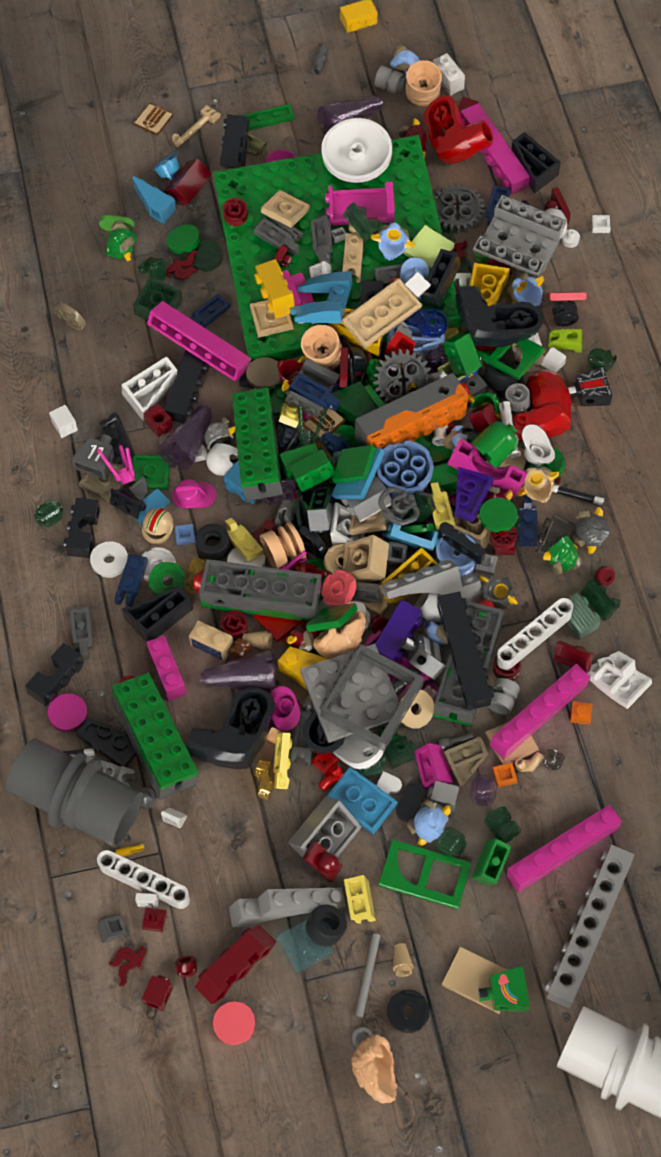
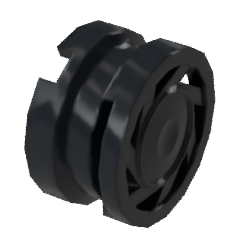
[552,300,579,327]

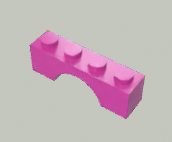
[447,438,528,498]

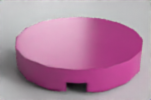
[48,693,88,732]

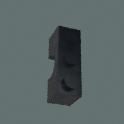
[64,498,101,558]
[25,643,84,706]

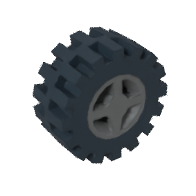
[275,419,299,452]

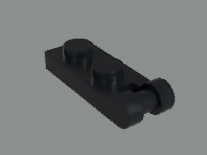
[99,412,135,464]

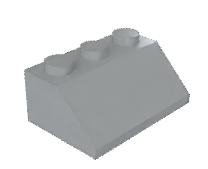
[288,796,362,858]

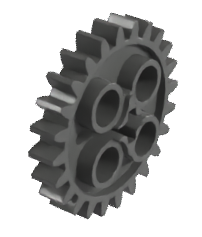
[433,184,485,234]
[372,348,432,403]

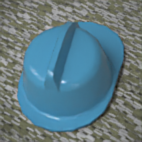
[152,151,180,180]

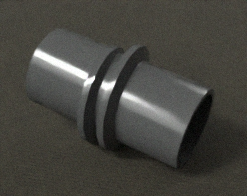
[6,738,143,848]

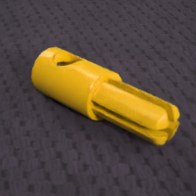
[115,844,145,857]

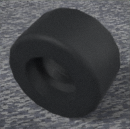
[485,359,518,392]
[195,524,230,561]
[306,904,347,947]

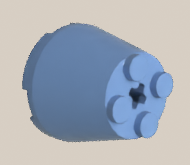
[377,441,434,500]

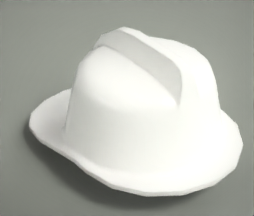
[522,425,555,467]

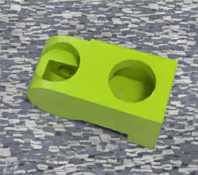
[548,329,582,353]

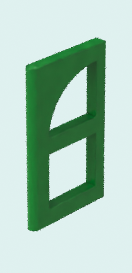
[476,339,545,380]
[378,840,471,909]

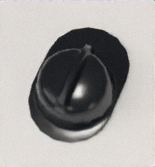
[339,335,369,376]

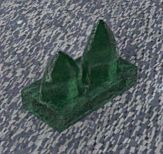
[343,202,381,242]
[581,579,621,621]

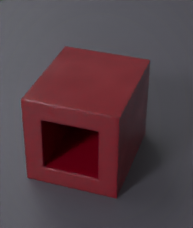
[468,403,499,435]

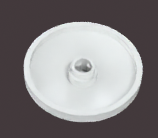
[322,118,392,183]

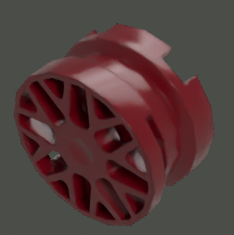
[222,198,248,227]
[490,526,517,552]
[220,610,248,641]
[493,656,521,681]

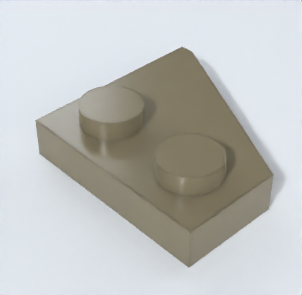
[443,736,489,788]

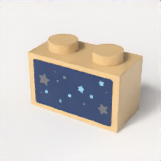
[189,621,234,662]

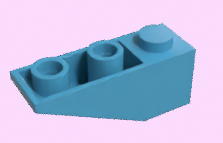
[132,176,176,224]

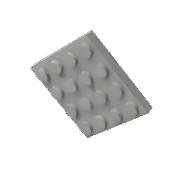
[300,644,400,743]

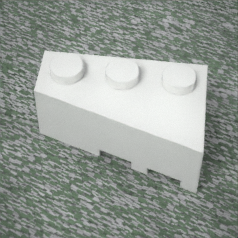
[122,356,177,421]

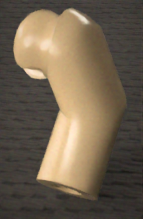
[515,751,544,772]

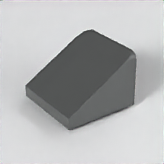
[97,915,127,943]

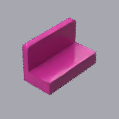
[282,270,314,306]
[415,743,453,789]

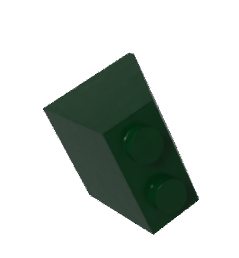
[328,381,377,428]

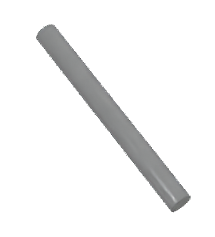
[355,933,381,1018]

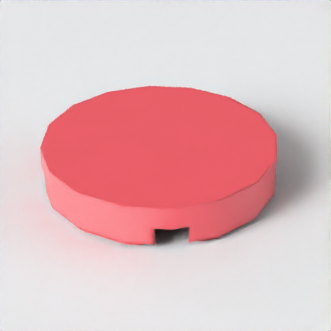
[321,570,356,607]
[213,1001,256,1046]

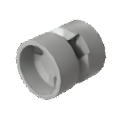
[375,66,405,95]
[505,383,530,415]
[488,678,520,715]

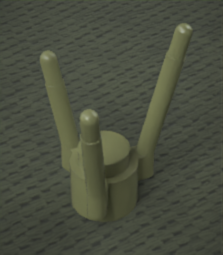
[247,132,268,156]

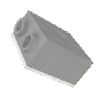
[340,475,391,522]

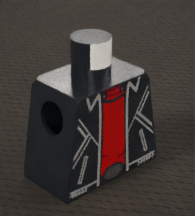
[567,367,612,406]

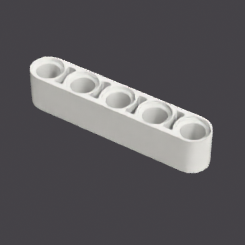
[497,598,573,670]
[97,850,190,909]

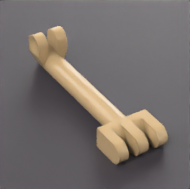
[172,105,221,148]

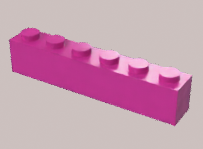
[461,103,530,195]
[147,301,251,382]
[490,664,590,759]
[507,804,622,893]

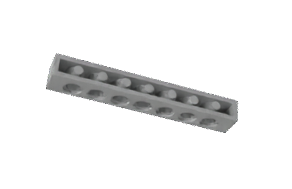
[545,845,635,1009]

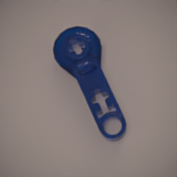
[403,309,448,338]

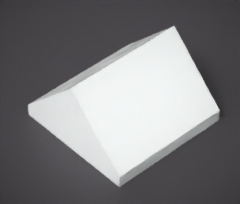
[330,502,364,546]

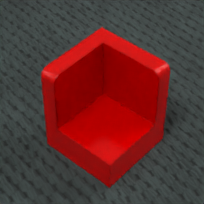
[385,331,416,356]

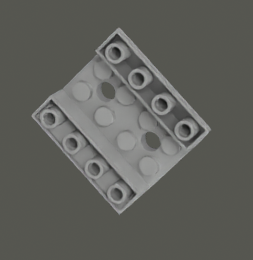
[473,195,567,277]

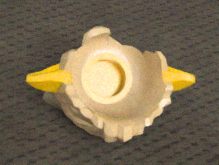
[517,466,559,503]

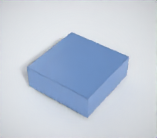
[175,524,195,545]

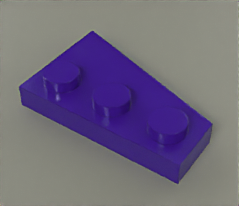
[455,467,494,522]

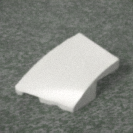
[587,651,652,709]

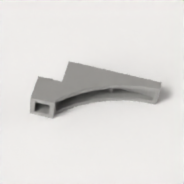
[380,560,484,603]
[229,887,346,927]

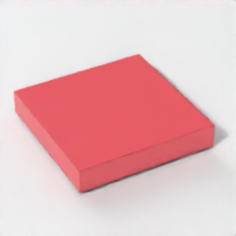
[547,291,586,301]

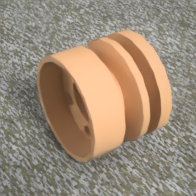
[405,61,442,106]
[301,325,342,370]
[260,522,306,569]

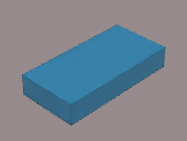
[133,488,170,526]

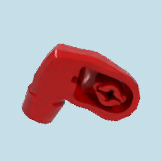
[423,95,494,165]
[512,369,571,442]

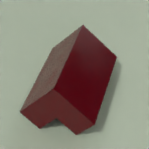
[164,159,212,205]

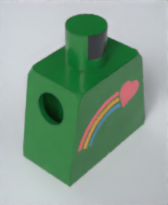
[478,966,530,1012]

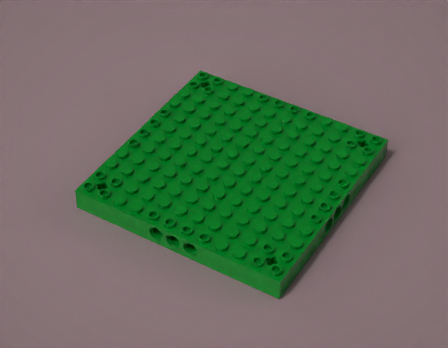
[213,135,461,363]

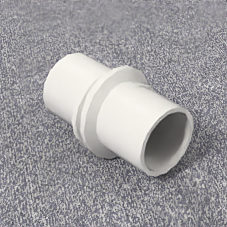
[556,1006,661,1118]

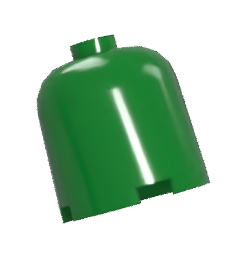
[470,421,518,469]

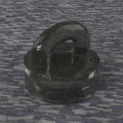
[543,749,565,770]

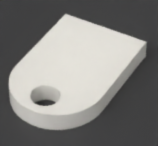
[332,729,384,769]

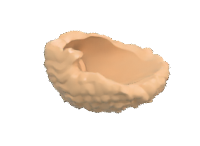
[313,611,366,659]
[351,1034,397,1103]

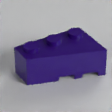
[375,600,424,662]

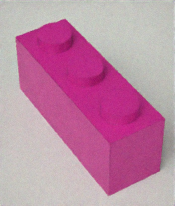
[146,636,187,701]

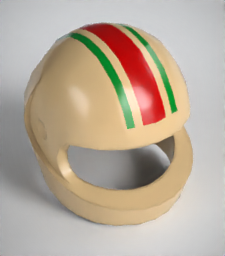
[142,508,173,545]

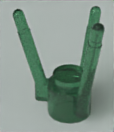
[298,406,328,447]

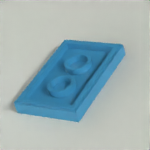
[331,448,385,499]
[326,766,398,835]

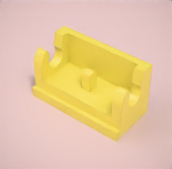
[344,875,376,924]

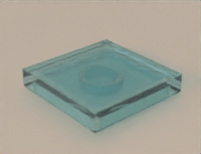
[277,920,334,974]

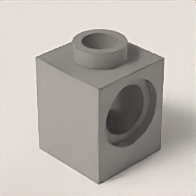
[427,781,459,812]

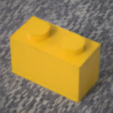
[340,0,377,33]

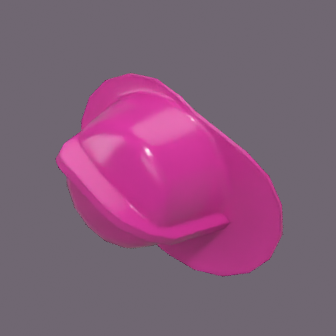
[172,479,217,509]
[270,686,301,731]

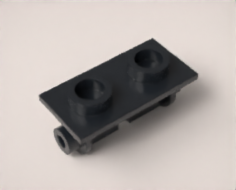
[111,488,147,519]

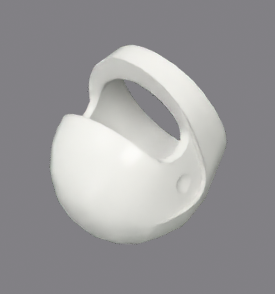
[206,443,238,476]
[415,593,441,623]

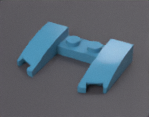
[290,271,353,323]

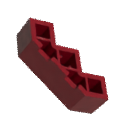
[195,925,277,1005]

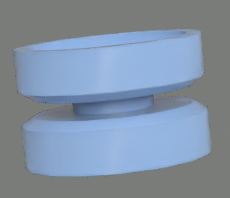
[434,532,476,578]

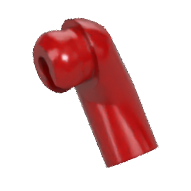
[317,765,343,791]

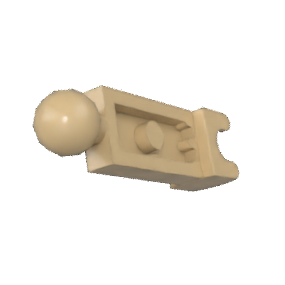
[343,221,364,283]

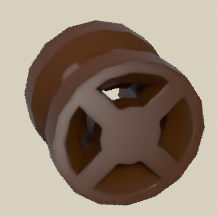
[228,638,253,662]

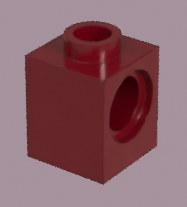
[143,404,173,438]
[142,975,173,1012]

